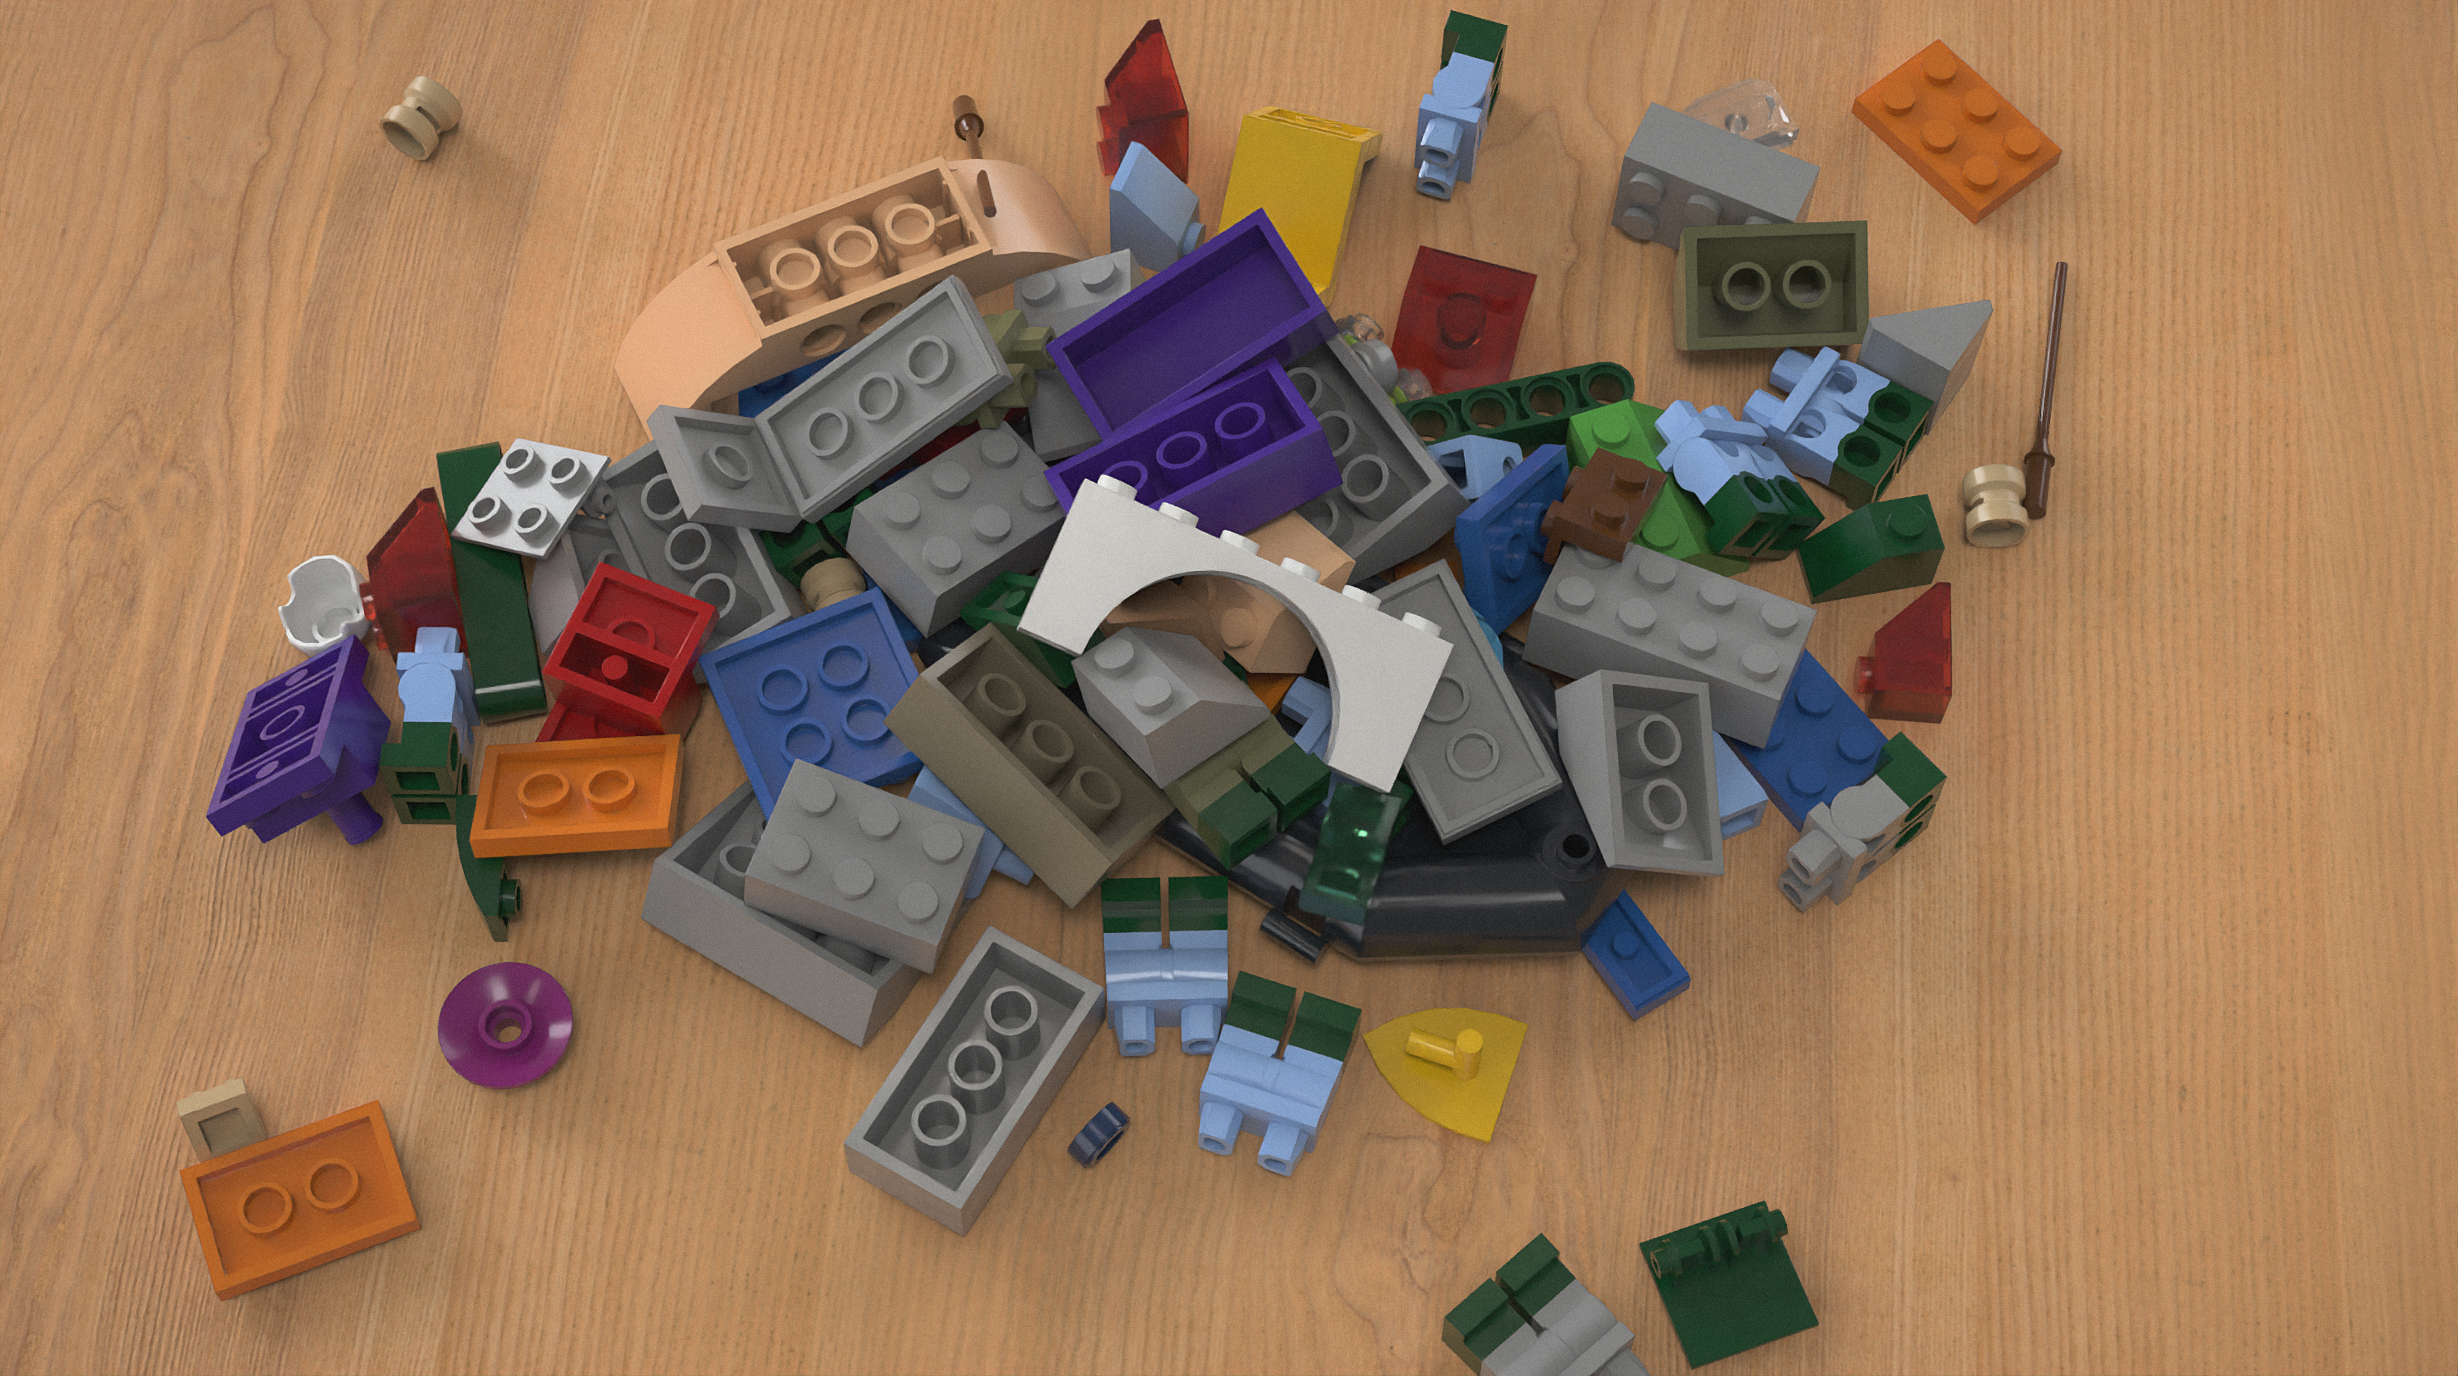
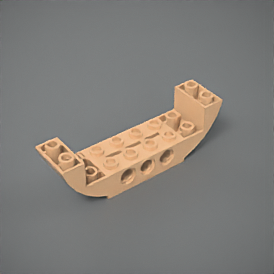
[614,155,1094,441]

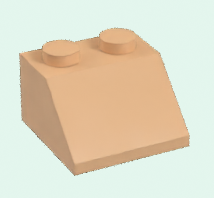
[1179,509,1356,673]

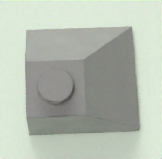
[528,514,632,656]

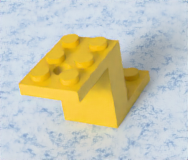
[1217,105,1384,308]

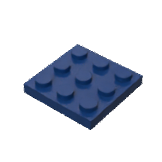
[698,586,924,823]

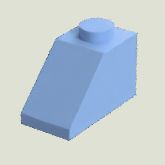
[1109,141,1206,272]

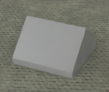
[1856,299,1993,436]

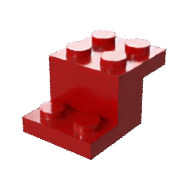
[535,561,720,742]

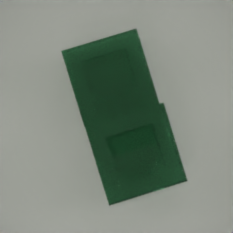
[1298,782,1402,927]

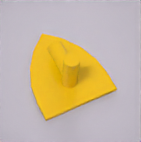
[1362,1008,1529,1144]

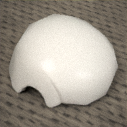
[278,555,376,657]

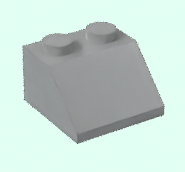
[1071,626,1271,789]

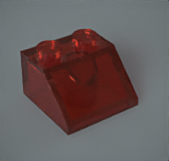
[1095,19,1189,184]
[1391,245,1538,396]
[359,487,469,667]

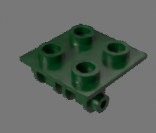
[1639,1200,1819,1370]

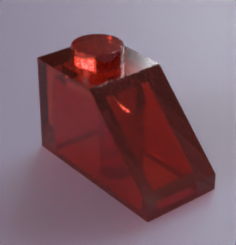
[1854,582,1952,724]

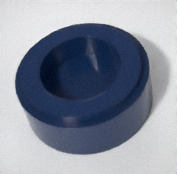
[1067,1102,1131,1168]

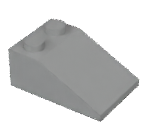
[1014,248,1147,462]
[1555,669,1725,878]

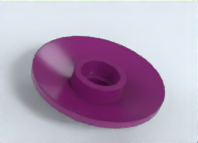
[438,962,574,1090]

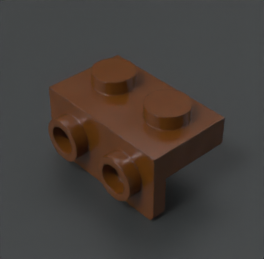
[1540,447,1668,566]

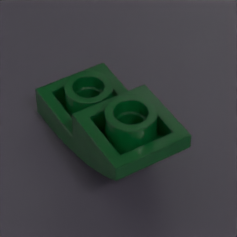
[455,795,522,942]

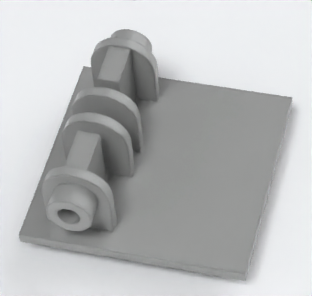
[451,438,616,560]

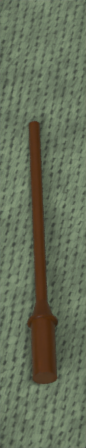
[952,95,997,218]
[2022,262,2068,520]

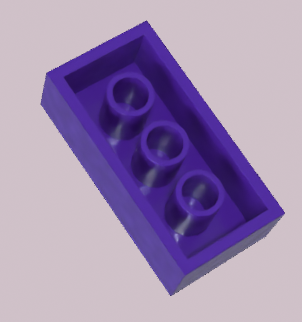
[1043,356,1343,539]

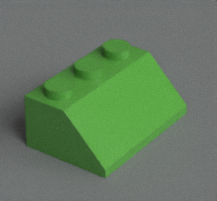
[1565,399,1750,577]

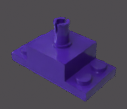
[206,634,391,845]

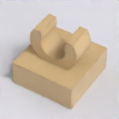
[176,1077,267,1163]

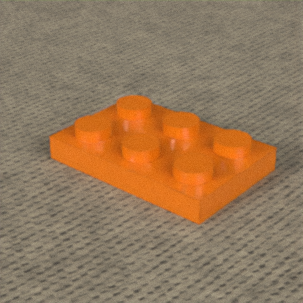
[1852,39,2062,225]
[469,734,685,858]
[179,1099,421,1302]

